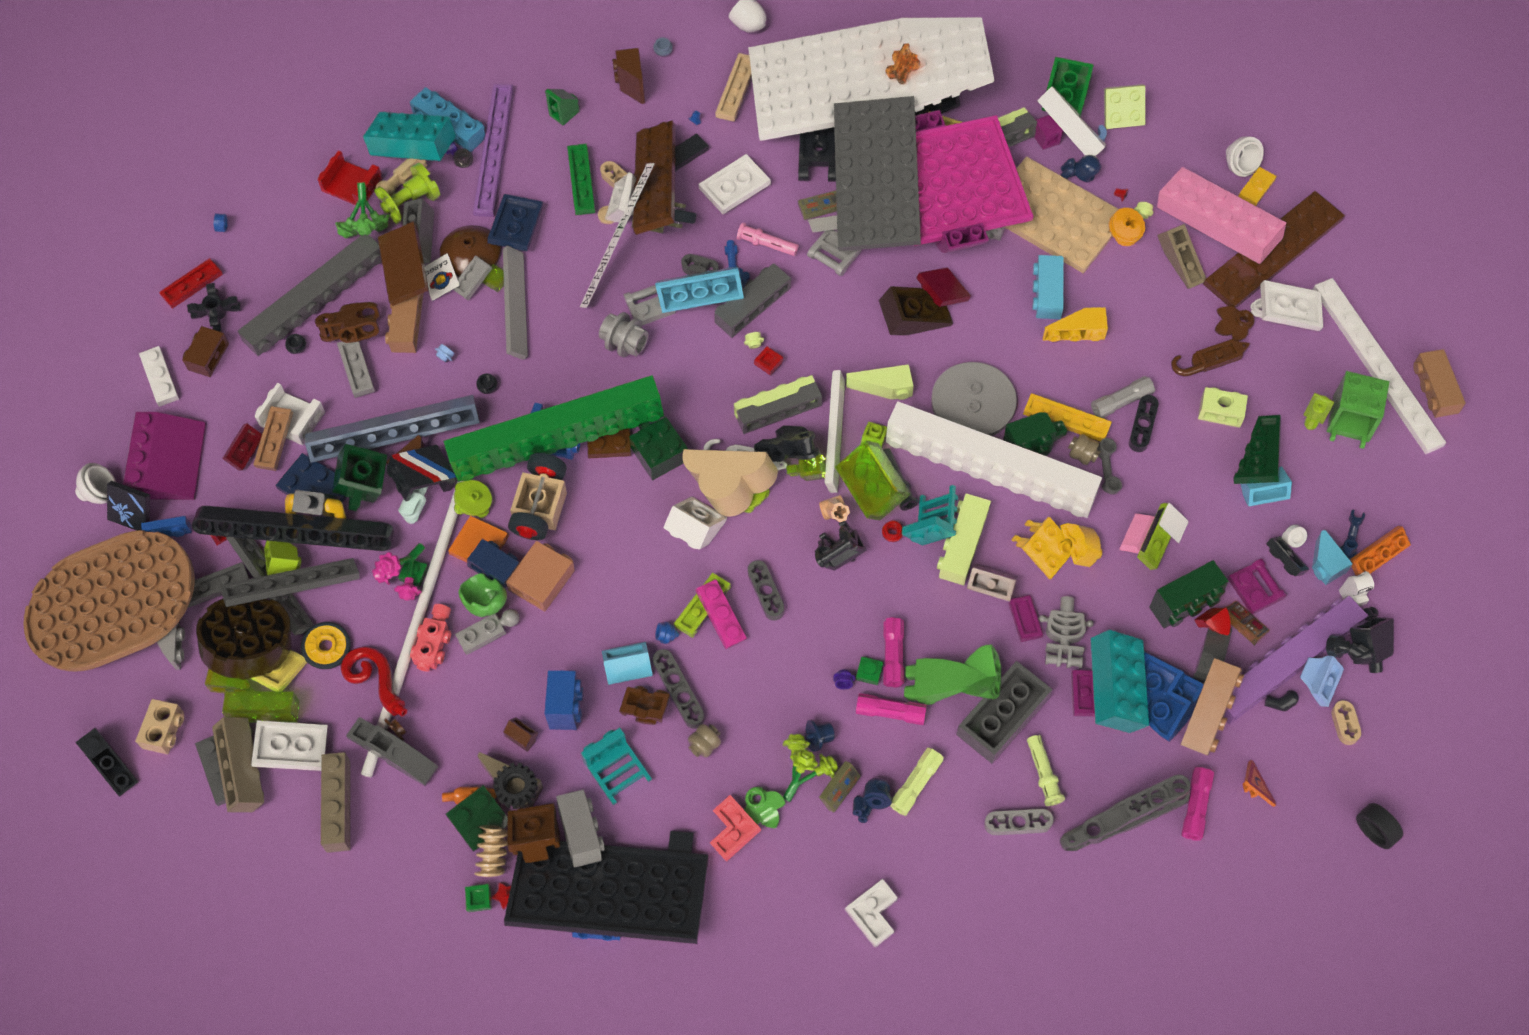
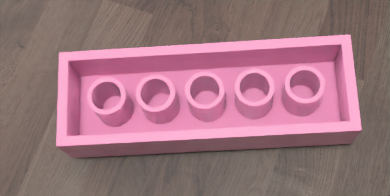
[1157,167,1286,264]

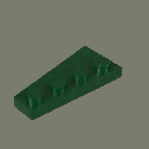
[1233,415,1281,484]

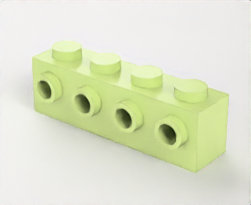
[937,493,991,586]

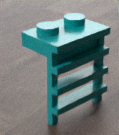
[902,485,958,546]
[581,728,652,805]

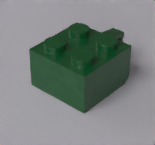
[1003,412,1067,456]
[629,417,688,481]
[332,444,387,511]

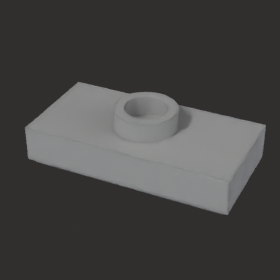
[453,255,492,301]

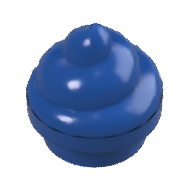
[655,621,679,644]

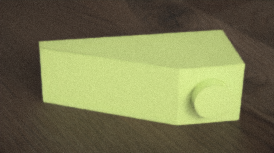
[846,364,914,400]

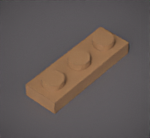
[253,406,293,471]

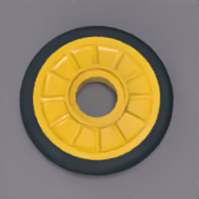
[301,622,351,669]

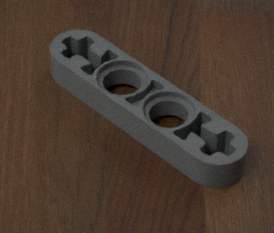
[653,649,704,729]

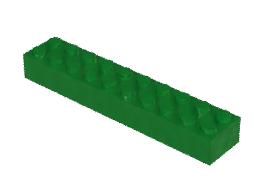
[444,375,664,482]

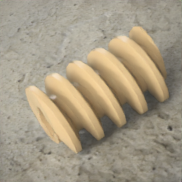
[474,825,508,877]

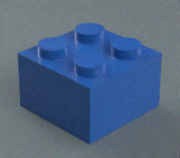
[544,670,584,730]

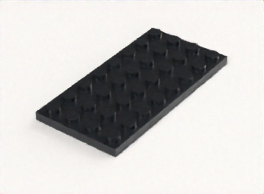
[504,841,709,944]

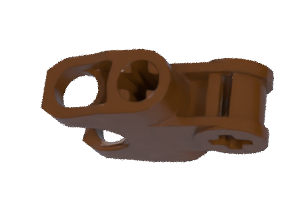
[315,302,380,343]

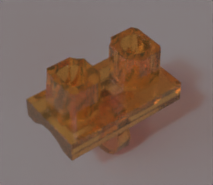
[885,43,921,84]

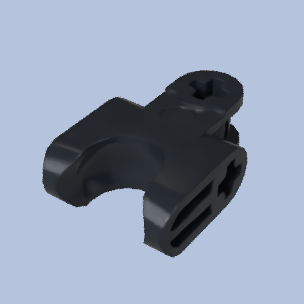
[754,425,820,462]

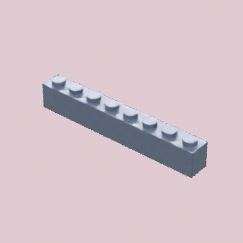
[305,395,480,463]

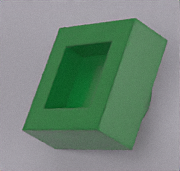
[398,560,428,587]
[856,657,883,686]
[465,884,492,912]

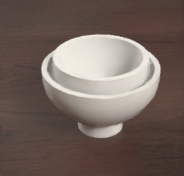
[1226,136,1264,177]
[75,463,116,504]

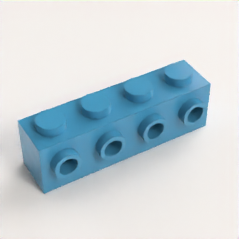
[410,87,485,153]

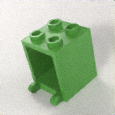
[1326,371,1390,449]

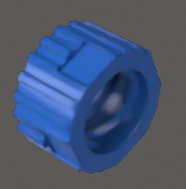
[213,214,228,232]

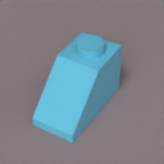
[1312,530,1352,585]

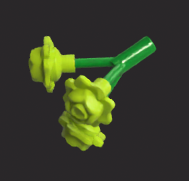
[783,734,838,802]

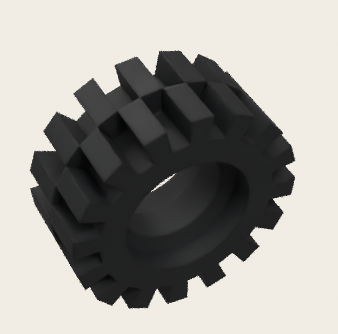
[493,763,538,809]

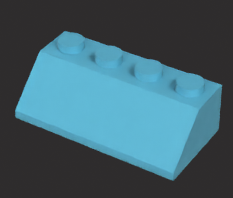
[655,266,744,313]

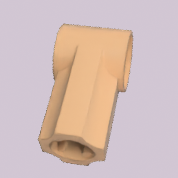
[819,495,850,522]

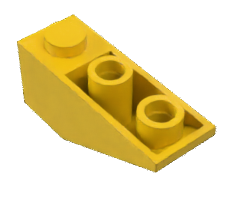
[1042,307,1108,342]

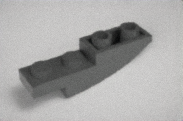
[346,717,438,786]

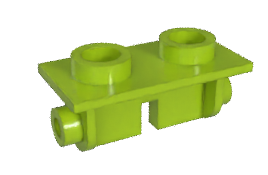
[1303,393,1334,430]

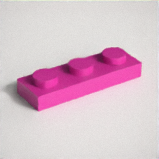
[695,579,747,650]

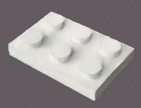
[699,154,771,214]
[1260,280,1323,331]
[252,720,328,771]

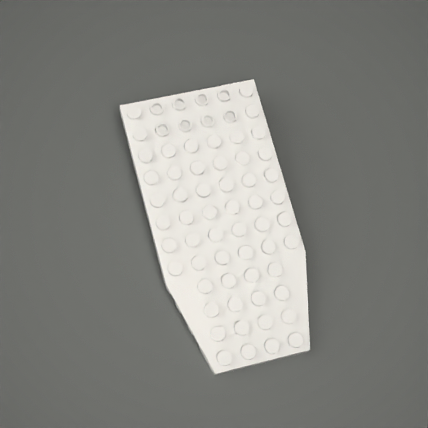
[748,17,994,141]

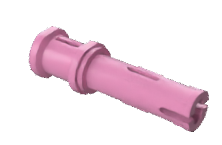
[737,222,799,256]

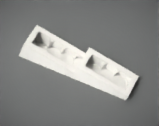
[1037,86,1106,156]

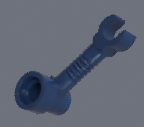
[1340,510,1365,559]

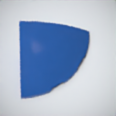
[1144,652,1204,742]

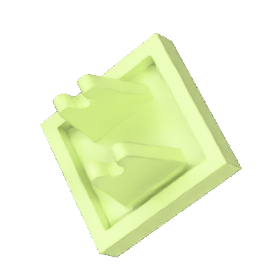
[1104,84,1145,129]

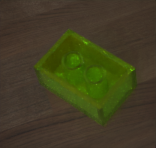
[835,440,911,521]

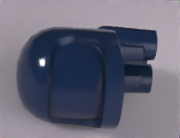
[1060,154,1101,182]
[853,777,892,823]

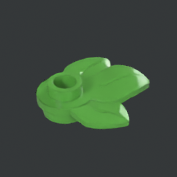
[744,787,786,829]

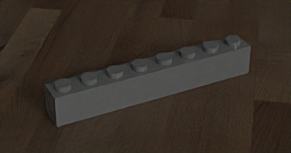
[238,235,382,356]

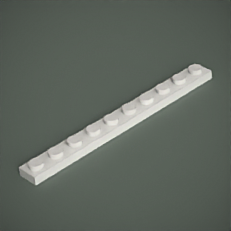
[1313,278,1446,454]

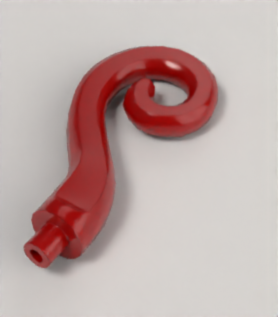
[341,646,408,717]

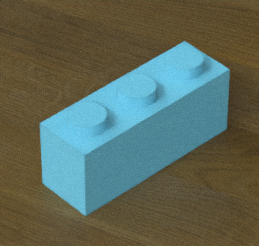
[1032,255,1063,319]

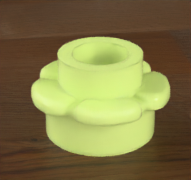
[1134,202,1154,219]
[744,332,764,349]

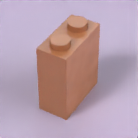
[506,541,575,612]

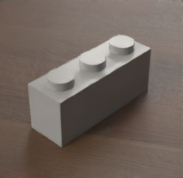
[556,790,605,867]

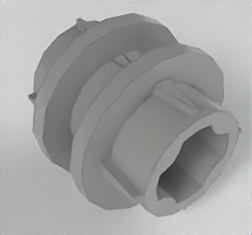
[599,312,648,358]

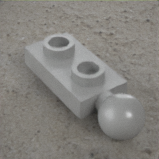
[455,609,520,655]

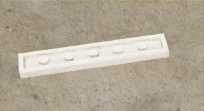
[825,370,845,493]

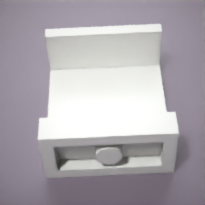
[255,383,325,445]

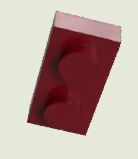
[222,423,262,471]

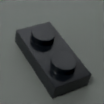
[1266,536,1309,577]

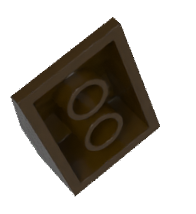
[878,286,953,336]

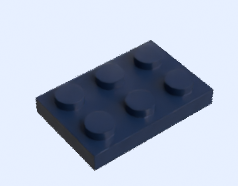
[488,194,543,251]
[275,453,346,517]

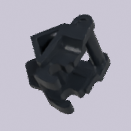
[815,521,867,571]

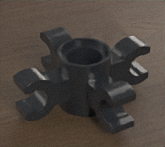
[187,283,241,331]

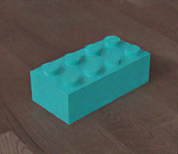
[363,112,456,161]
[1091,630,1149,733]

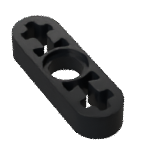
[1129,395,1159,452]

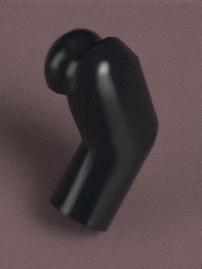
[1264,690,1299,712]

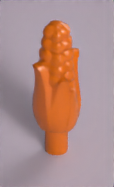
[442,786,497,804]

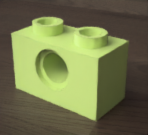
[1198,387,1248,428]

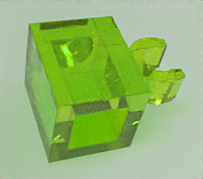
[786,454,826,481]

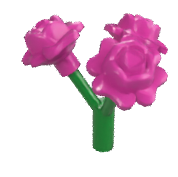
[372,543,425,601]

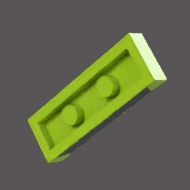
[1137,503,1171,570]
[674,572,731,638]

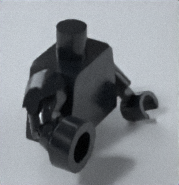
[1326,607,1394,673]

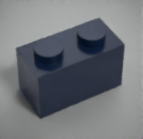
[467,539,519,588]

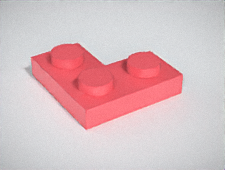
[710,795,761,862]

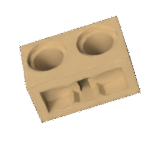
[135,699,184,754]

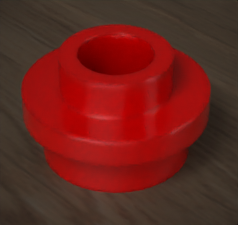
[882,521,903,542]

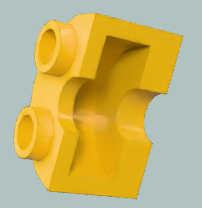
[1060,523,1102,567]

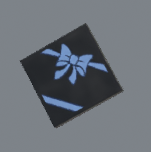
[107,480,150,531]

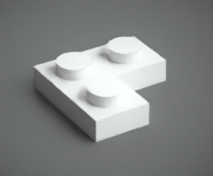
[845,879,898,947]

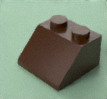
[612,48,645,104]

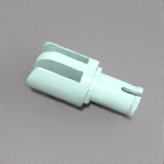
[398,486,429,524]

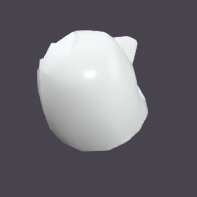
[728,0,766,33]

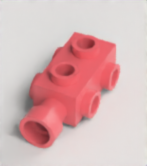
[410,604,451,672]

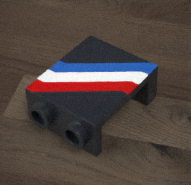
[386,444,456,502]

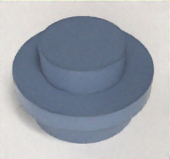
[653,37,673,56]

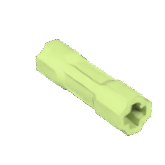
[890,748,944,816]

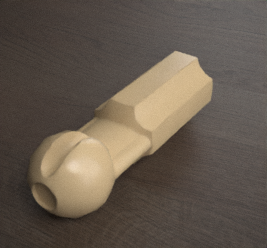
[376,158,427,197]

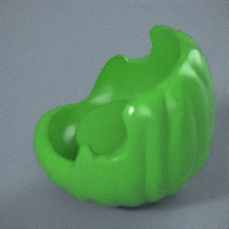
[458,573,507,617]

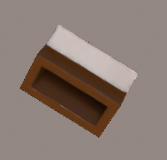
[503,717,538,752]

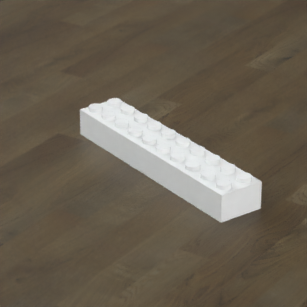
[886,401,1102,518]

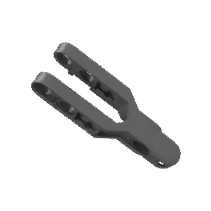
[1060,774,1190,851]

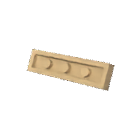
[716,53,752,122]

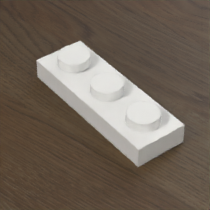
[139,346,179,407]

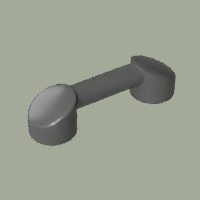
[1097,438,1122,495]

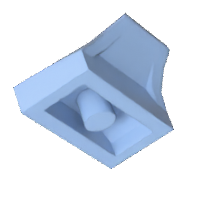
[1300,656,1344,707]

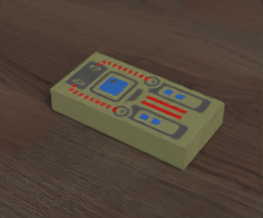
[798,190,837,220]
[819,761,861,813]

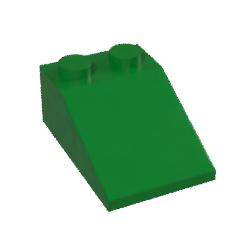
[1042,57,1094,117]

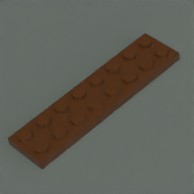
[633,120,676,235]
[1203,191,1345,308]

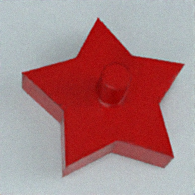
[491,882,511,911]

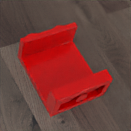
[317,150,383,207]

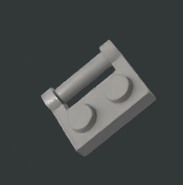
[807,230,861,276]
[623,285,675,325]

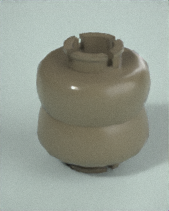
[1068,434,1101,465]
[688,724,721,758]

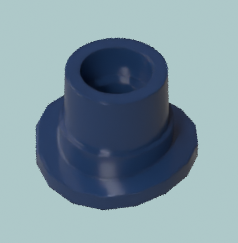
[805,719,835,752]

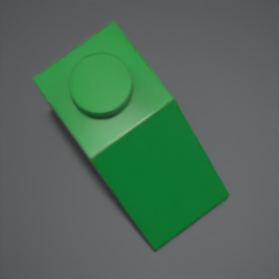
[545,89,579,126]

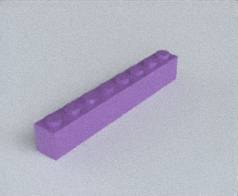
[1224,596,1368,725]

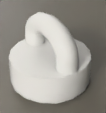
[1282,525,1307,547]

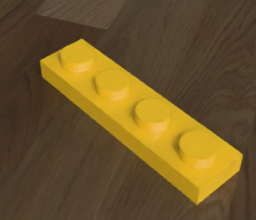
[1023,393,1112,442]

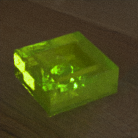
[482,264,504,292]

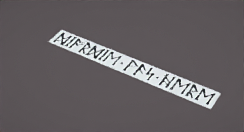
[580,163,655,308]

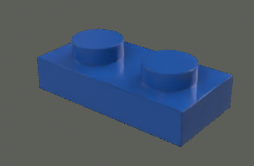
[141,516,192,537]

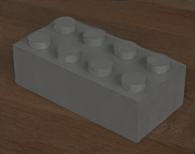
[956,661,1053,764]

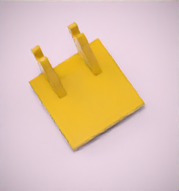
[1011,517,1072,579]

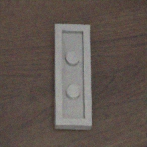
[337,341,375,398]

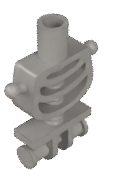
[1039,596,1093,668]

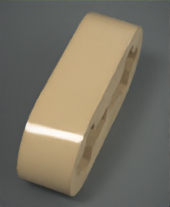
[1331,701,1361,745]

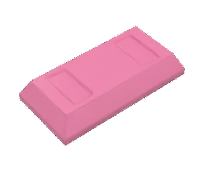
[1120,513,1155,553]

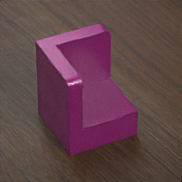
[1034,115,1063,150]

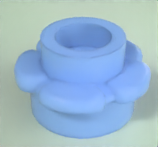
[435,344,455,362]

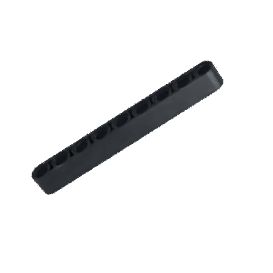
[191,506,394,551]

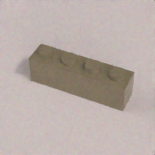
[212,717,264,812]
[321,752,351,853]

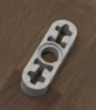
[984,809,1053,835]

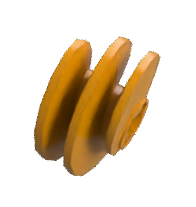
[1109,207,1145,246]

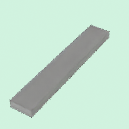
[503,246,528,360]

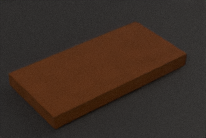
[378,221,429,306]

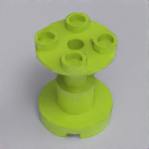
[374,163,441,224]

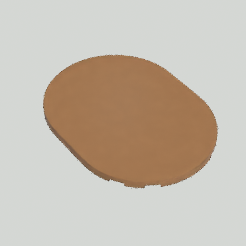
[23,530,195,672]

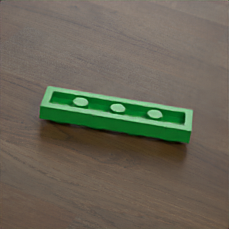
[567,144,595,215]

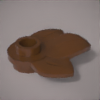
[1215,306,1255,341]

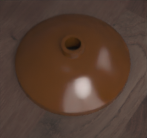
[440,225,501,277]

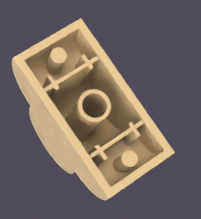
[683,449,778,516]

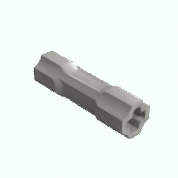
[1091,376,1155,418]

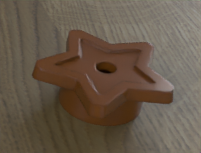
[384,718,407,741]

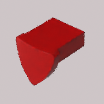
[1194,607,1231,635]

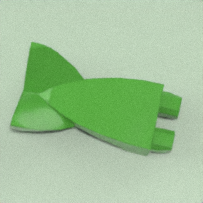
[904,645,1001,705]

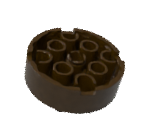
[196,598,292,680]

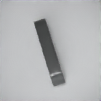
[748,560,784,621]

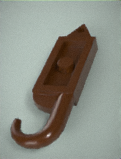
[1171,338,1250,377]

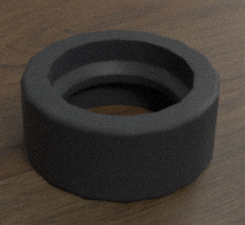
[1356,803,1403,849]

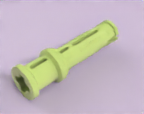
[1027,735,1065,806]

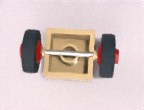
[508,453,567,540]

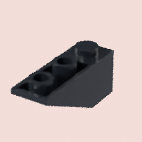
[75,727,138,797]

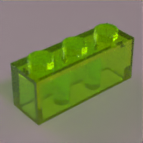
[222,691,300,723]

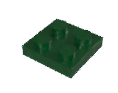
[445,785,508,852]

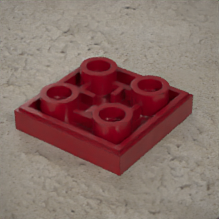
[916,267,971,307]

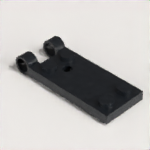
[798,127,836,182]

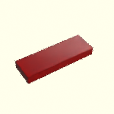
[159,258,223,309]

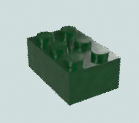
[1149,560,1229,629]

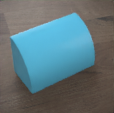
[1241,467,1292,507]
[602,642,653,685]

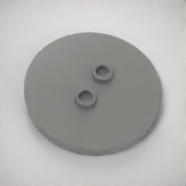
[931,362,1016,436]

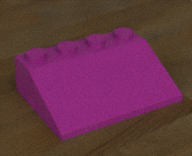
[123,412,206,500]

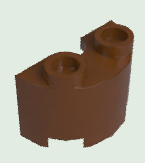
[619,686,670,725]

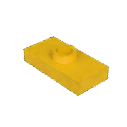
[1238,167,1277,206]

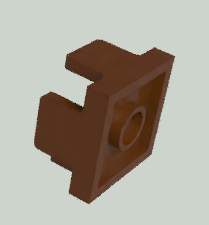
[507,803,560,863]

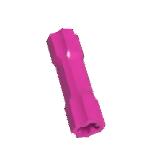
[883,617,904,688]
[856,693,927,725]
[1181,767,1214,841]

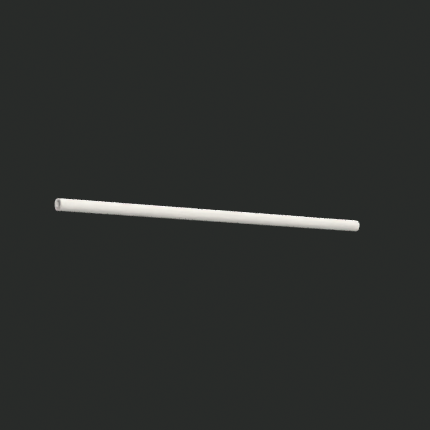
[361,481,463,777]

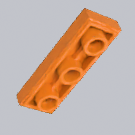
[1349,526,1411,576]

